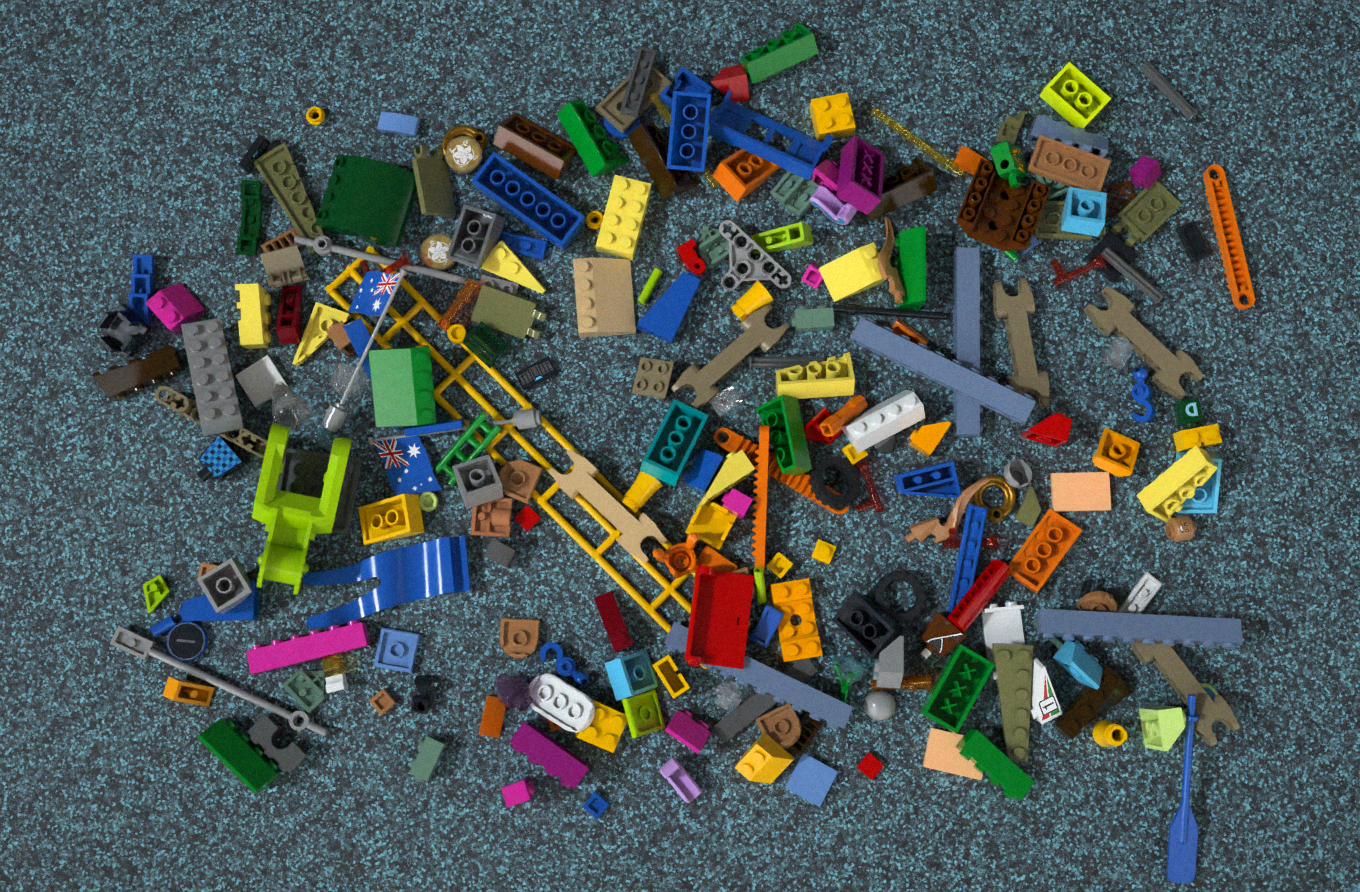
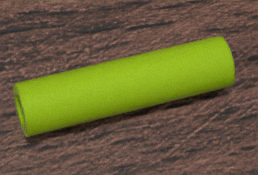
[637,268,663,305]
[754,567,767,604]

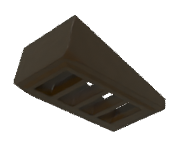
[788,713,822,757]

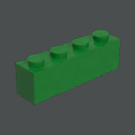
[955,728,1035,801]

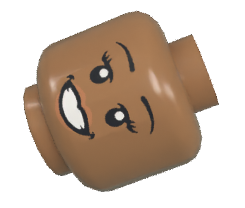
[1165,515,1197,542]

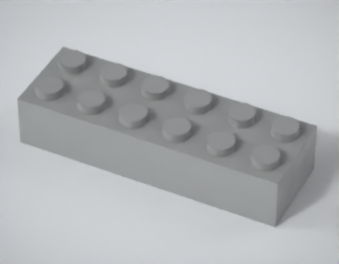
[181,318,243,436]

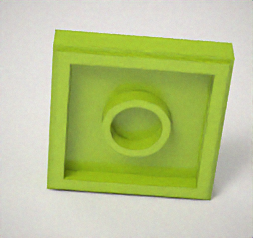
[622,690,665,738]

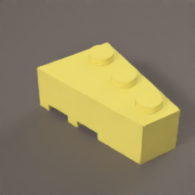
[235,283,271,349]

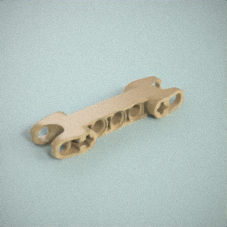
[548,449,667,564]

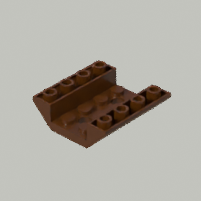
[956,158,1051,251]

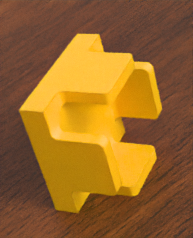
[685,502,737,551]

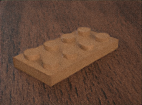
[1026,135,1111,192]

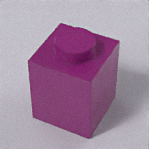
[1129,155,1162,189]

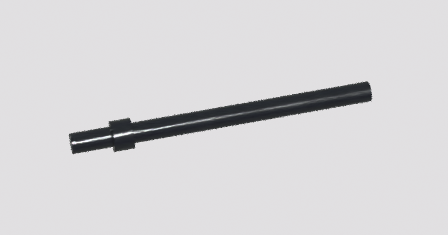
[832,303,946,320]

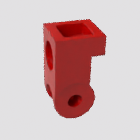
[676,238,705,277]

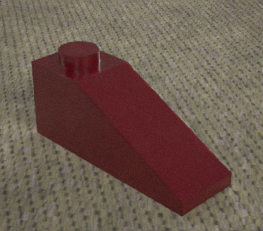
[276,286,302,344]
[594,591,634,652]

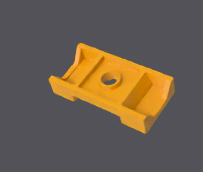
[770,578,823,662]

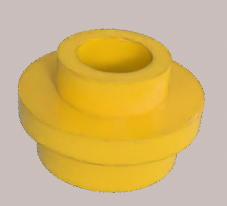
[306,107,325,125]
[586,211,604,230]

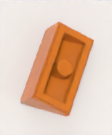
[891,318,929,345]
[697,545,738,572]
[479,695,508,738]

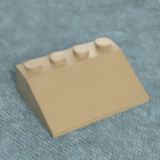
[573,257,636,338]

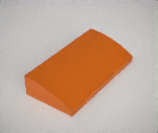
[1008,508,1082,594]

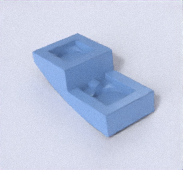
[377,112,420,137]

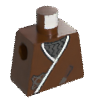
[918,612,966,660]

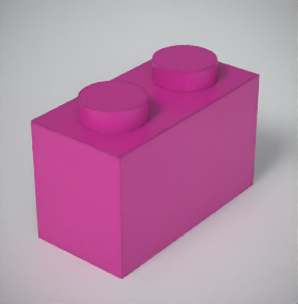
[720,488,753,520]
[501,777,536,808]

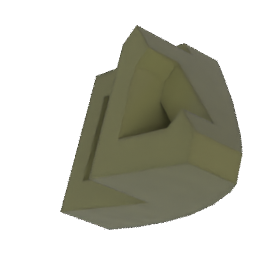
[995,111,1026,144]
[1015,485,1041,527]

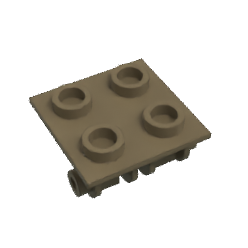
[260,245,309,289]
[632,357,675,401]

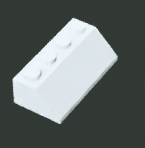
[842,390,925,453]

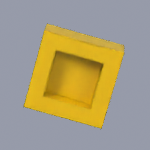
[841,444,868,465]
[811,539,836,565]
[766,551,793,579]

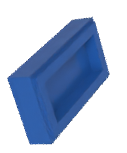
[750,604,785,648]

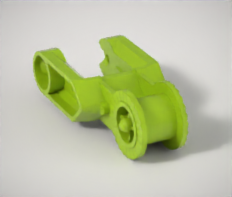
[252,422,352,595]

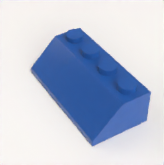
[667,91,711,172]

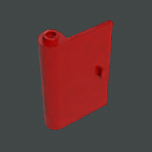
[684,566,754,669]

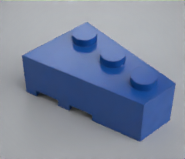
[893,460,961,498]

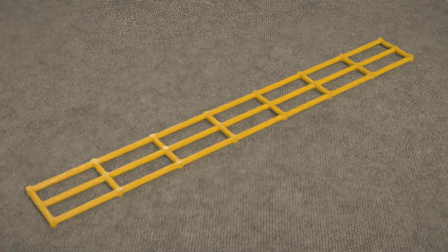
[325,246,750,669]

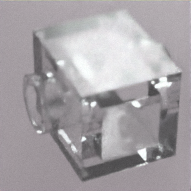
[709,387,743,417]
[713,681,743,713]

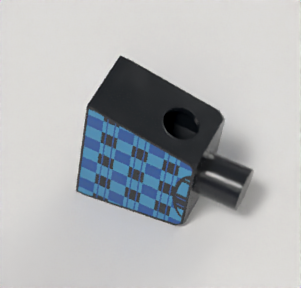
[197,435,248,482]

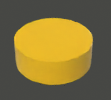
[447,324,467,344]

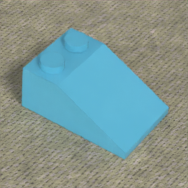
[1176,451,1222,513]

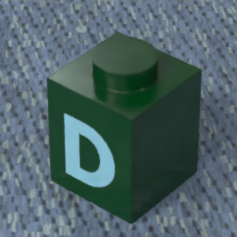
[1174,398,1203,428]

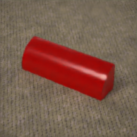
[947,559,1011,633]

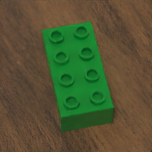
[918,644,995,734]

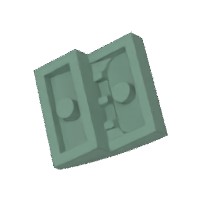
[770,171,820,218]

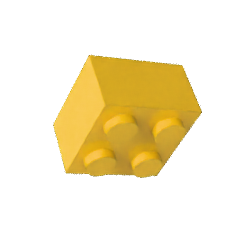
[809,92,856,141]
[574,699,627,753]

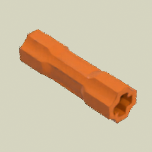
[820,395,868,437]

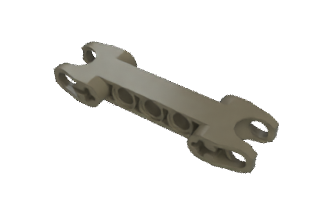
[992,278,1050,408]
[1083,286,1204,400]
[670,303,790,409]
[154,386,267,459]
[1130,641,1240,747]

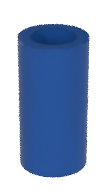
[150,615,178,637]

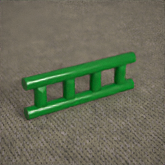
[434,411,502,487]

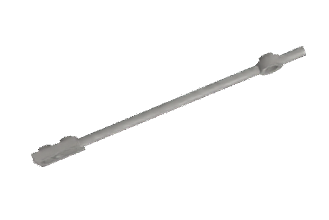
[294,235,519,295]
[110,626,328,736]

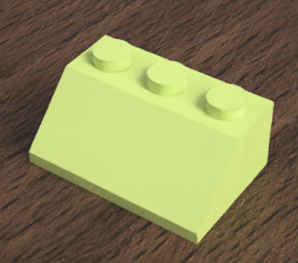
[1139,705,1186,751]

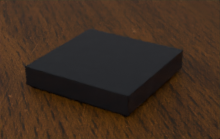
[1084,231,1138,283]

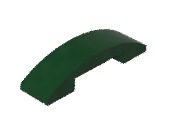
[236,180,263,256]

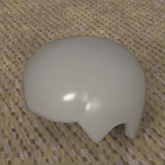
[1003,458,1032,488]
[863,691,896,720]

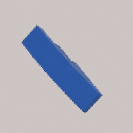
[128,254,154,327]

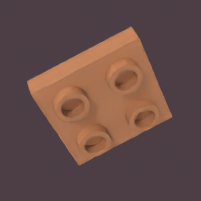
[471,498,513,538]

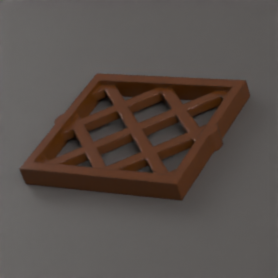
[1100,180,1135,218]

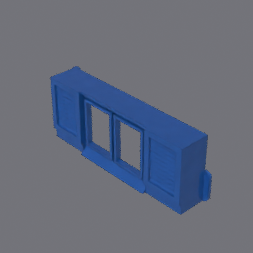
[708,90,833,181]

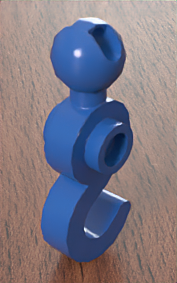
[1131,367,1156,423]
[540,642,589,687]

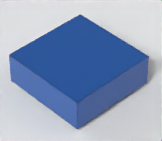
[582,791,611,819]

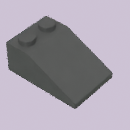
[446,204,506,269]

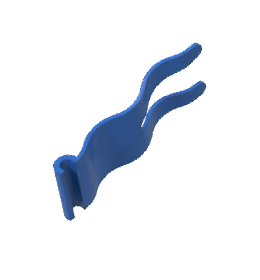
[303,535,471,629]

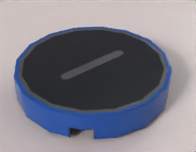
[167,622,208,661]

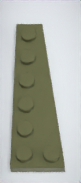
[253,142,326,254]
[992,643,1033,762]

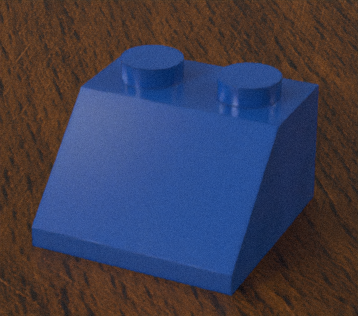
[682,448,723,495]

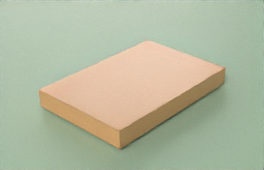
[1050,472,1111,512]
[922,728,983,780]

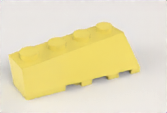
[776,352,855,399]
[1137,445,1218,523]

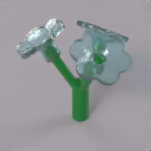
[823,654,873,703]

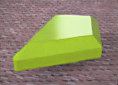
[143,575,170,613]

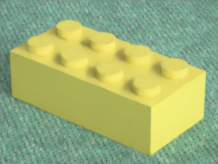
[596,175,652,261]

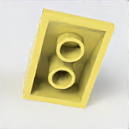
[819,242,886,302]
[699,450,755,507]

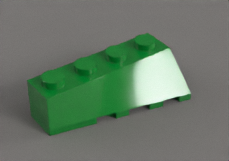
[740,22,819,84]
[557,100,630,177]
[755,395,812,476]

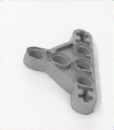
[719,220,792,291]

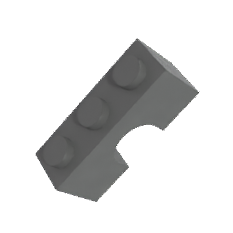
[248,713,311,773]

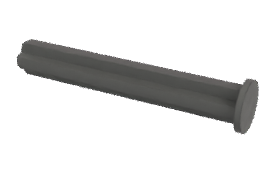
[1140,61,1199,122]
[1100,247,1166,305]
[748,355,825,370]

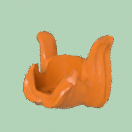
[652,532,698,578]

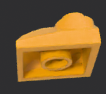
[1092,427,1141,477]

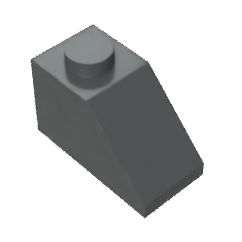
[484,538,518,569]

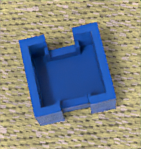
[660,66,712,110]

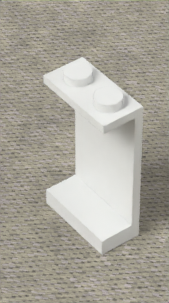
[981,602,1025,680]

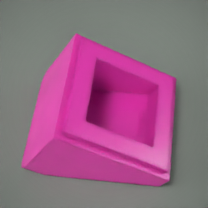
[801,262,823,289]

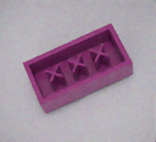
[837,135,885,215]
[509,720,591,789]

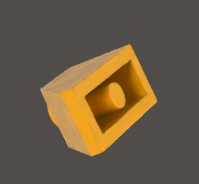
[908,421,952,457]
[163,676,214,707]

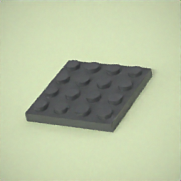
[277,448,362,535]

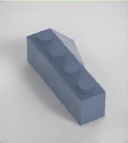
[1026,115,1109,158]

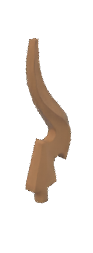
[878,216,906,304]
[905,477,990,543]

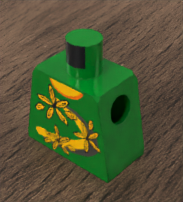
[990,140,1028,188]

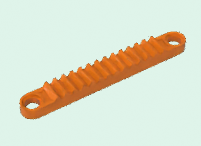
[1203,164,1255,310]
[751,425,769,580]
[714,428,849,515]

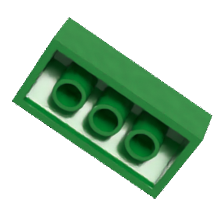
[894,226,926,310]
[197,718,281,793]

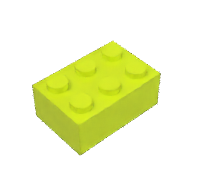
[1039,62,1111,129]

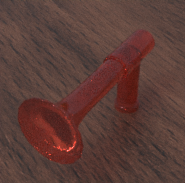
[359,250,414,274]
[1050,252,1107,287]
[854,459,884,514]
[942,528,998,553]

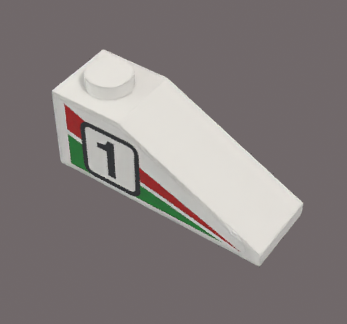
[1030,658,1062,724]

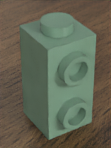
[791,305,835,333]
[409,735,447,783]

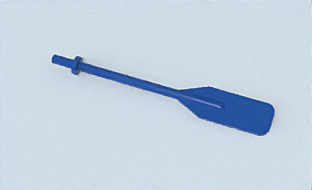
[1166,694,1199,883]

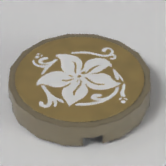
[445,136,483,174]
[420,234,456,271]

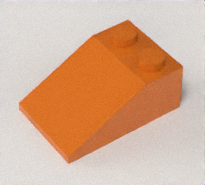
[712,149,780,202]

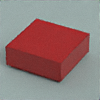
[514,505,541,532]
[856,752,884,780]

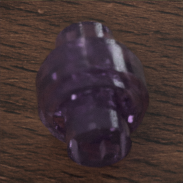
[494,673,533,712]

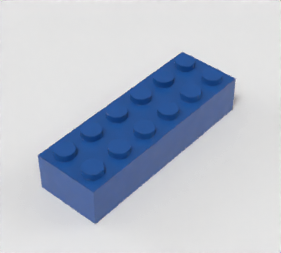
[471,152,586,251]

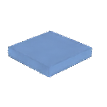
[373,627,421,673]
[785,753,838,807]

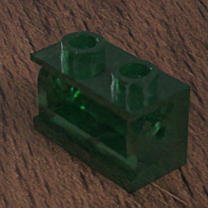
[463,321,509,368]

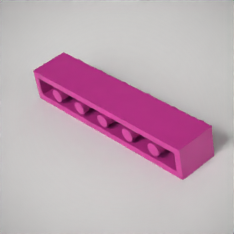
[246,620,371,674]

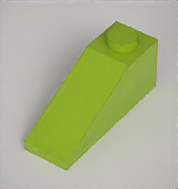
[751,222,813,254]

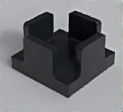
[96,304,151,358]

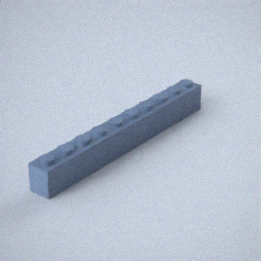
[953,247,983,438]
[851,318,1036,426]
[1037,609,1243,649]
[664,622,853,730]

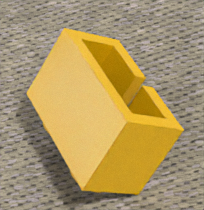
[1173,424,1222,452]
[652,654,690,699]

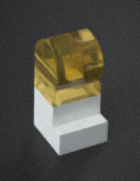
[322,654,348,693]

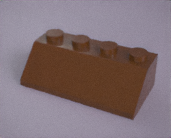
[493,113,578,179]

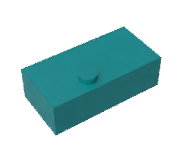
[640,399,709,487]

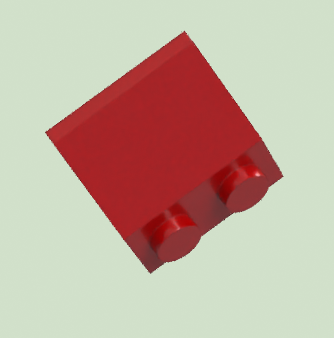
[1020,413,1072,447]

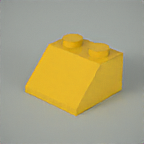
[735,732,794,784]

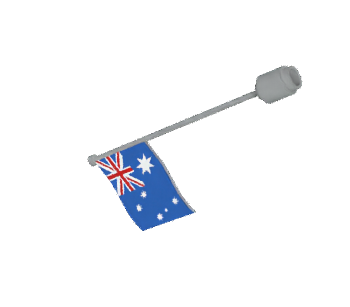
[322,269,408,432]
[368,408,542,495]

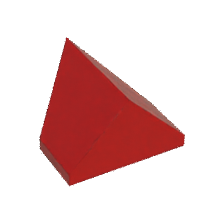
[710,64,750,103]
[804,407,843,445]

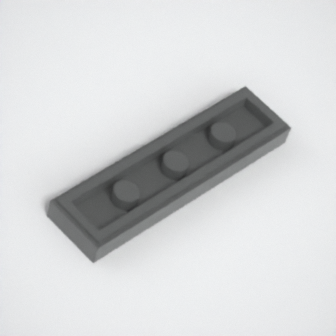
[620,46,657,118]

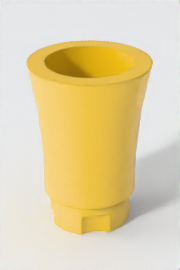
[730,280,774,322]
[621,471,662,514]
[1092,719,1128,747]

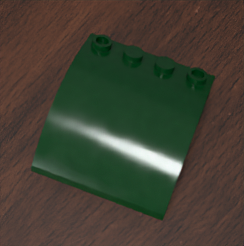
[315,155,417,248]

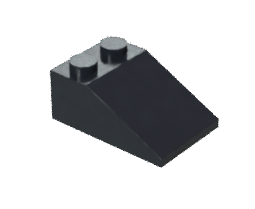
[832,590,905,660]

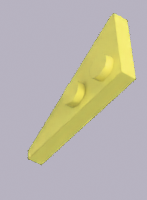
[481,240,546,293]
[292,302,352,366]

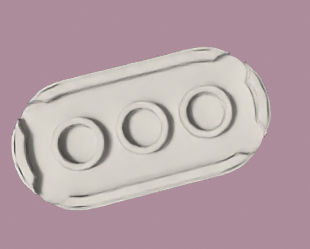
[527,673,595,732]

